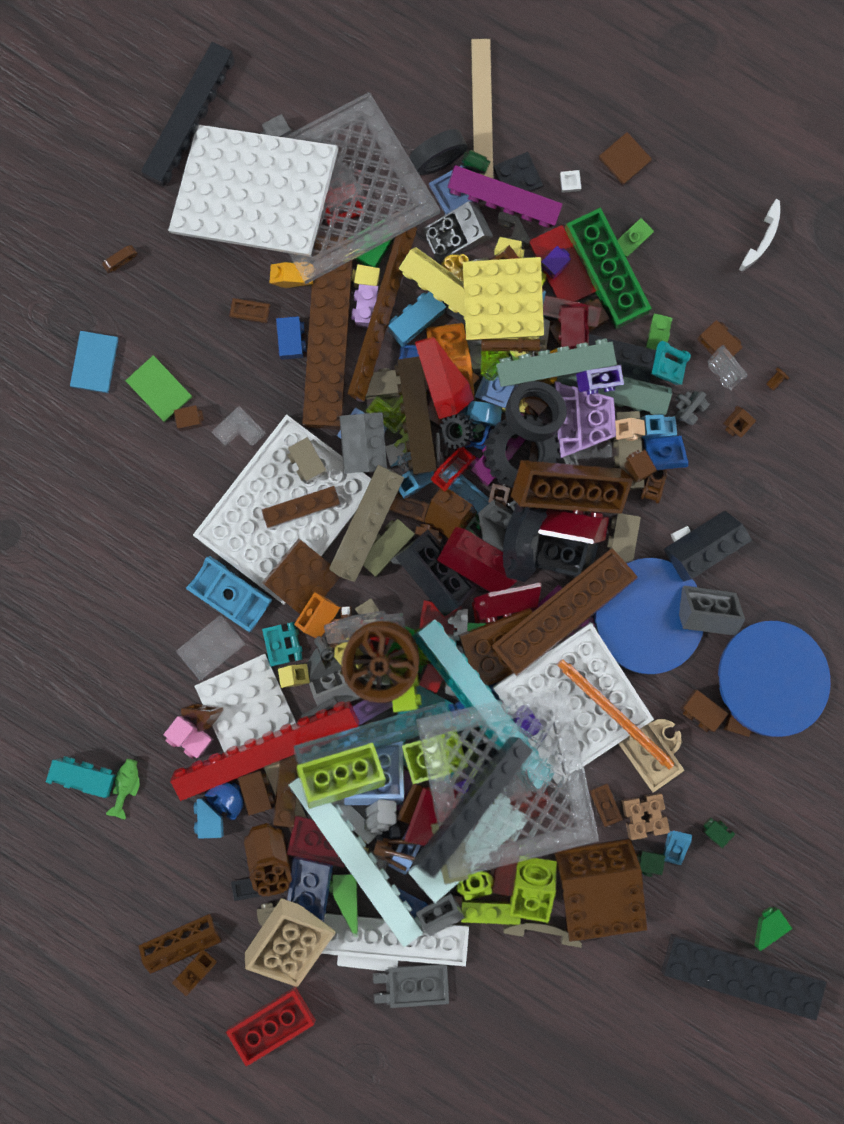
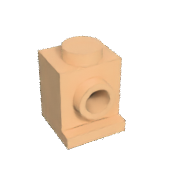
[615,418,645,441]

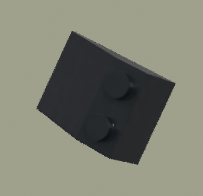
[535,534,598,578]

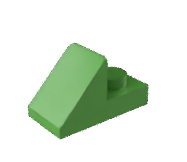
[645,314,672,350]

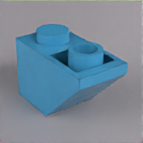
[194,798,224,838]

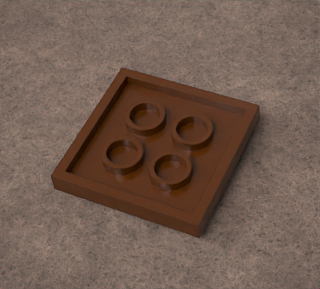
[262,538,340,614]

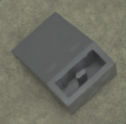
[423,201,493,263]

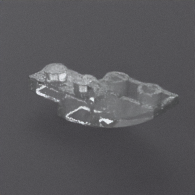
[324,611,406,644]

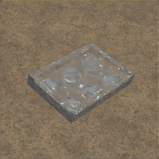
[707,345,748,390]
[176,615,246,681]

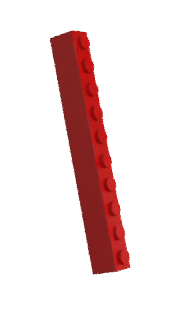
[170,701,359,801]

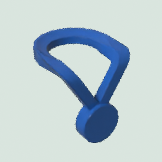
[465,425,491,450]

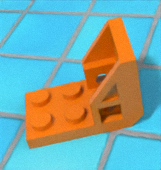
[426,323,475,398]

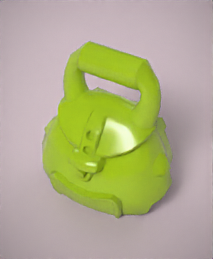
[456,870,494,900]

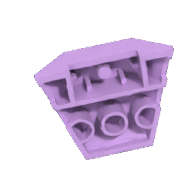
[554,381,616,458]

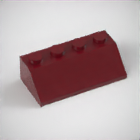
[437,527,517,592]

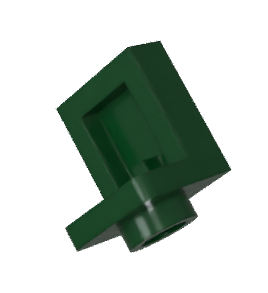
[454,423,485,441]

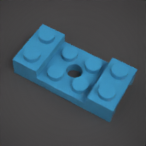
[186,556,273,632]

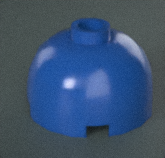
[205,783,244,820]

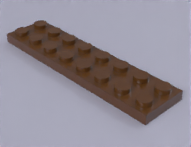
[492,548,638,677]

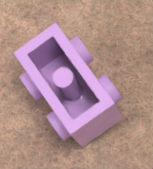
[352,284,379,328]

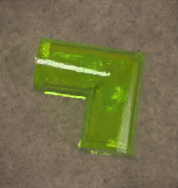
[366,395,406,434]

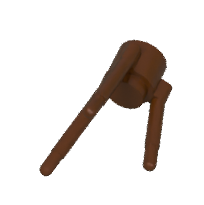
[374,838,415,871]

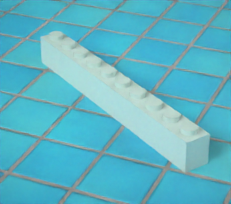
[289,778,423,947]

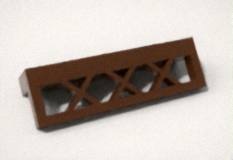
[138,914,222,974]

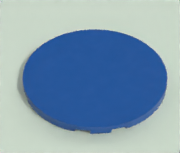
[594,558,703,674]
[718,621,831,737]

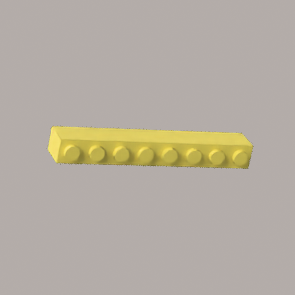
[399,247,539,358]

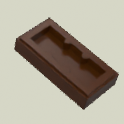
[229,298,270,324]

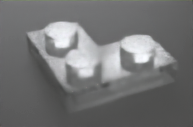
[212,406,266,447]

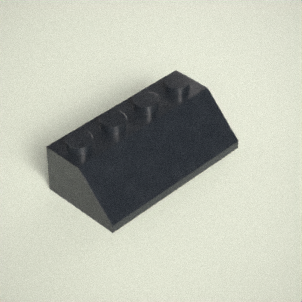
[589,334,656,383]
[664,511,752,582]
[395,529,477,617]

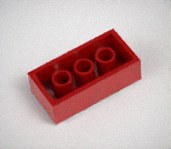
[226,986,316,1067]

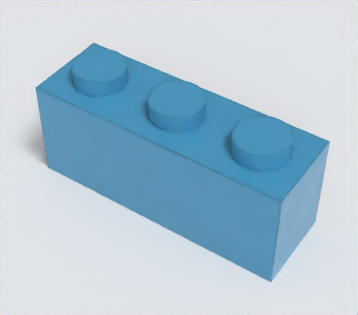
[388,292,446,347]

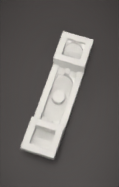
[739,199,780,271]

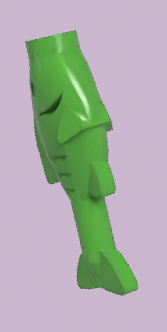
[106,759,140,819]

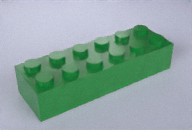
[565,207,652,330]

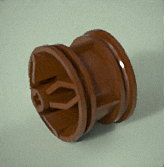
[341,621,419,703]

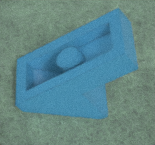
[663,831,692,865]

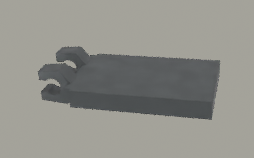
[372,964,449,1008]

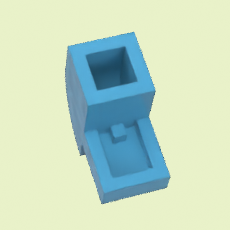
[459,401,502,426]
[640,415,677,439]
[399,471,434,499]

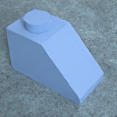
[388,827,421,875]

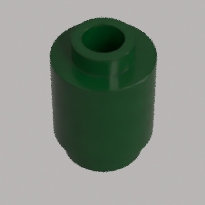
[461,150,491,175]

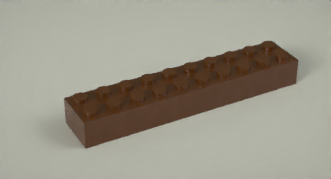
[302,236,354,430]

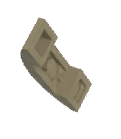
[503,921,582,948]

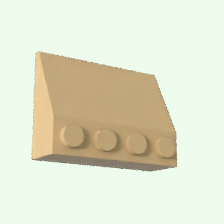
[245,898,335,987]

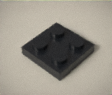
[493,151,543,192]

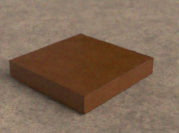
[599,132,652,185]

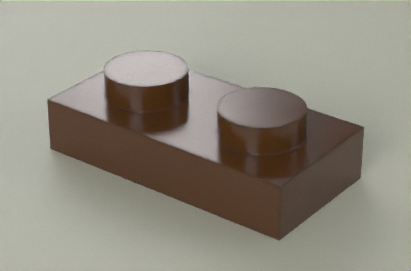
[589,783,623,827]

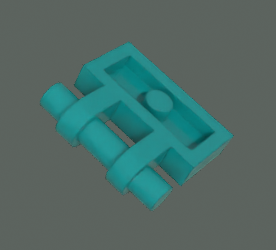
[262,622,303,667]

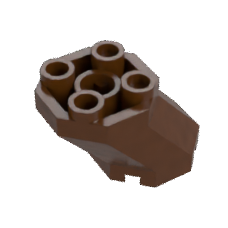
[244,823,292,896]

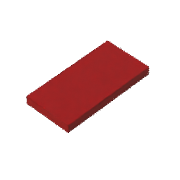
[528,225,596,302]

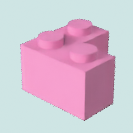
[164,716,214,759]

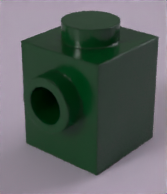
[636,850,665,877]

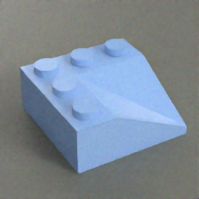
[344,741,404,805]

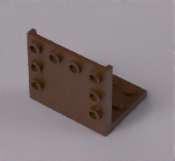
[554,839,647,942]

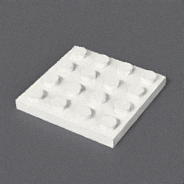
[195,654,296,752]

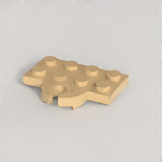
[618,719,685,792]

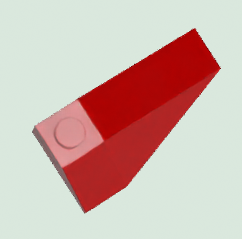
[415,336,474,419]

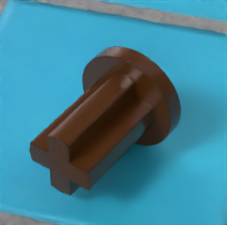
[766,367,790,391]

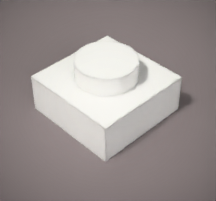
[560,170,581,193]

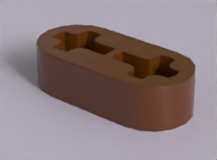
[102,245,137,273]

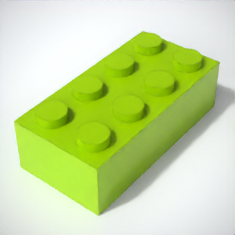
[297,743,385,809]

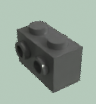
[416,894,465,936]

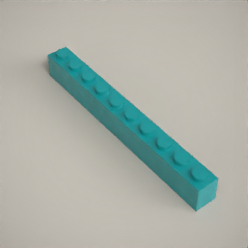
[412,619,554,792]

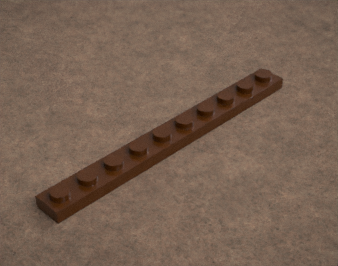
[348,220,417,402]

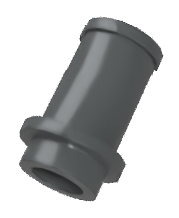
[314,636,334,660]

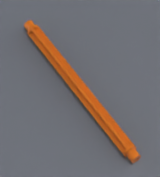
[557,659,675,769]

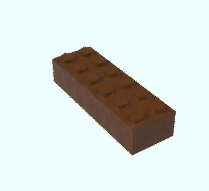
[511,460,633,514]

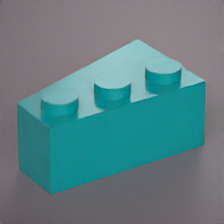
[46,756,116,798]

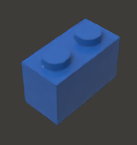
[276,316,306,360]

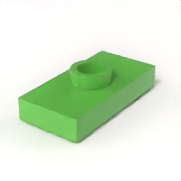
[617,218,654,258]

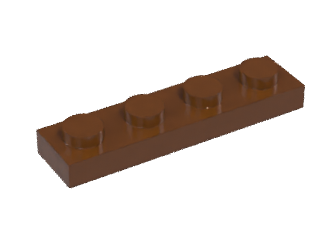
[261,486,341,528]
[273,752,301,827]

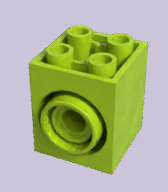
[402,729,468,784]
[509,855,557,923]

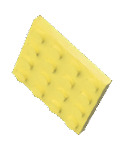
[463,257,544,341]

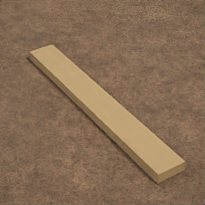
[471,39,493,179]

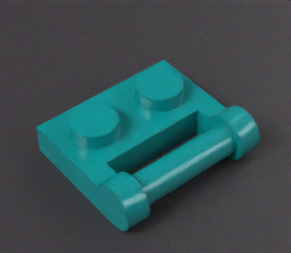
[652,341,691,385]

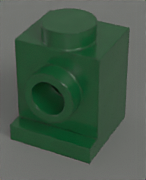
[702,818,735,848]

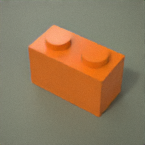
[294,592,340,638]

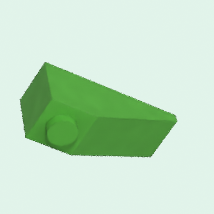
[329,874,358,937]

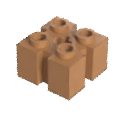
[621,793,670,840]

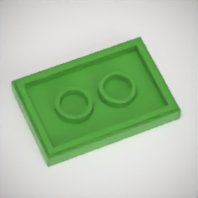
[125,355,192,423]

